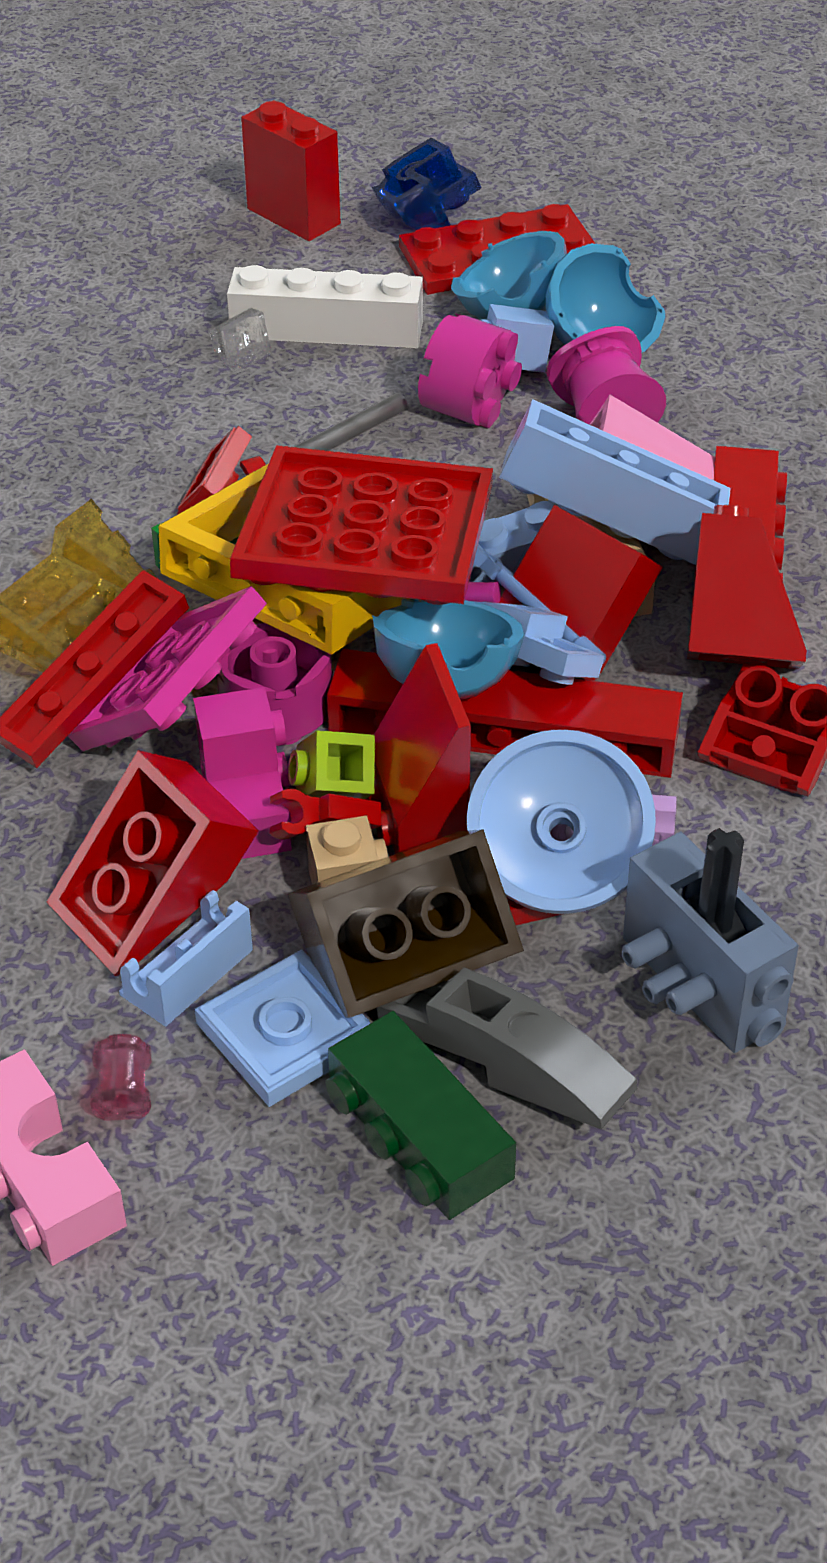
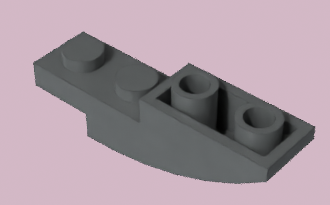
[377,967,637,1130]

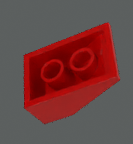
[365,643,471,854]
[47,750,259,976]

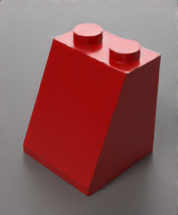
[687,505,807,669]

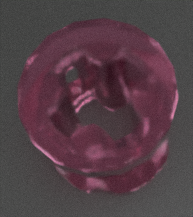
[90,1034,152,1121]

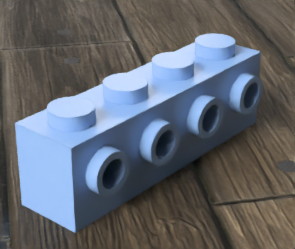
[499,399,731,565]

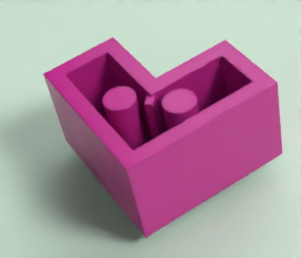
[193,687,292,859]

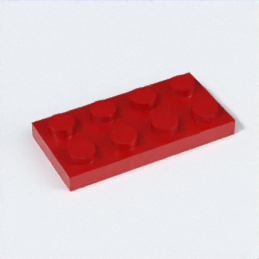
[399,204,596,295]

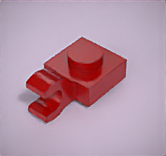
[269,789,381,840]

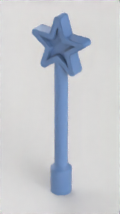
[474,544,606,665]

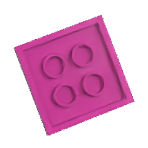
[68,586,267,751]

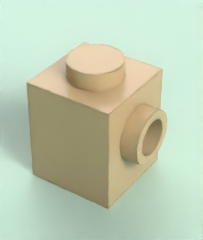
[306,816,388,884]

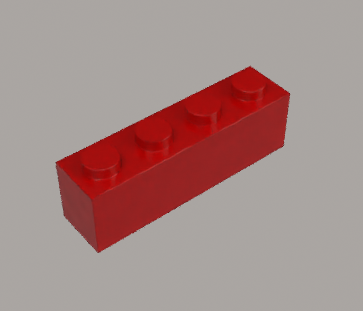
[714,446,787,581]

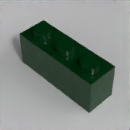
[326,1011,516,1220]

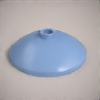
[467,730,656,914]

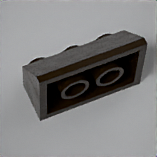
[287,829,524,1018]

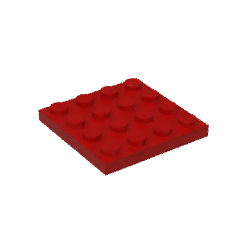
[230,445,493,605]

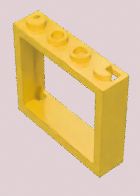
[159,464,411,655]

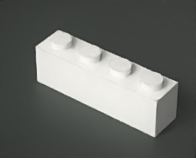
[227,265,423,348]

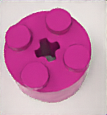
[418,313,522,429]
[217,623,332,745]

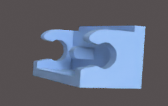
[119,890,253,1027]

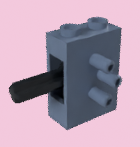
[622,828,799,1054]

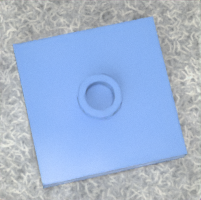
[195,949,371,1107]

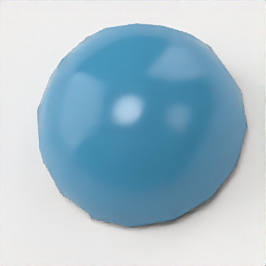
[451,231,567,319]
[546,243,666,353]
[372,598,524,700]

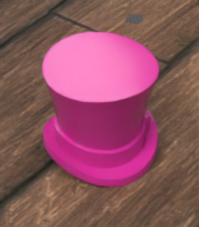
[546,326,666,424]

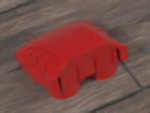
[698,662,827,796]

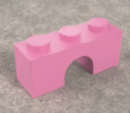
[0,1049,127,1266]

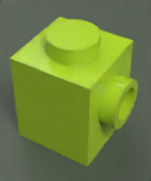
[288,730,375,799]

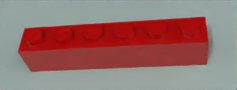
[327,649,683,778]

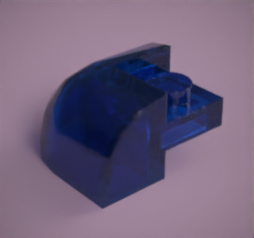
[372,137,482,230]

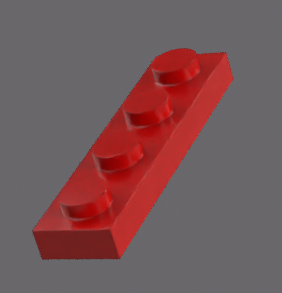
[0,570,189,768]

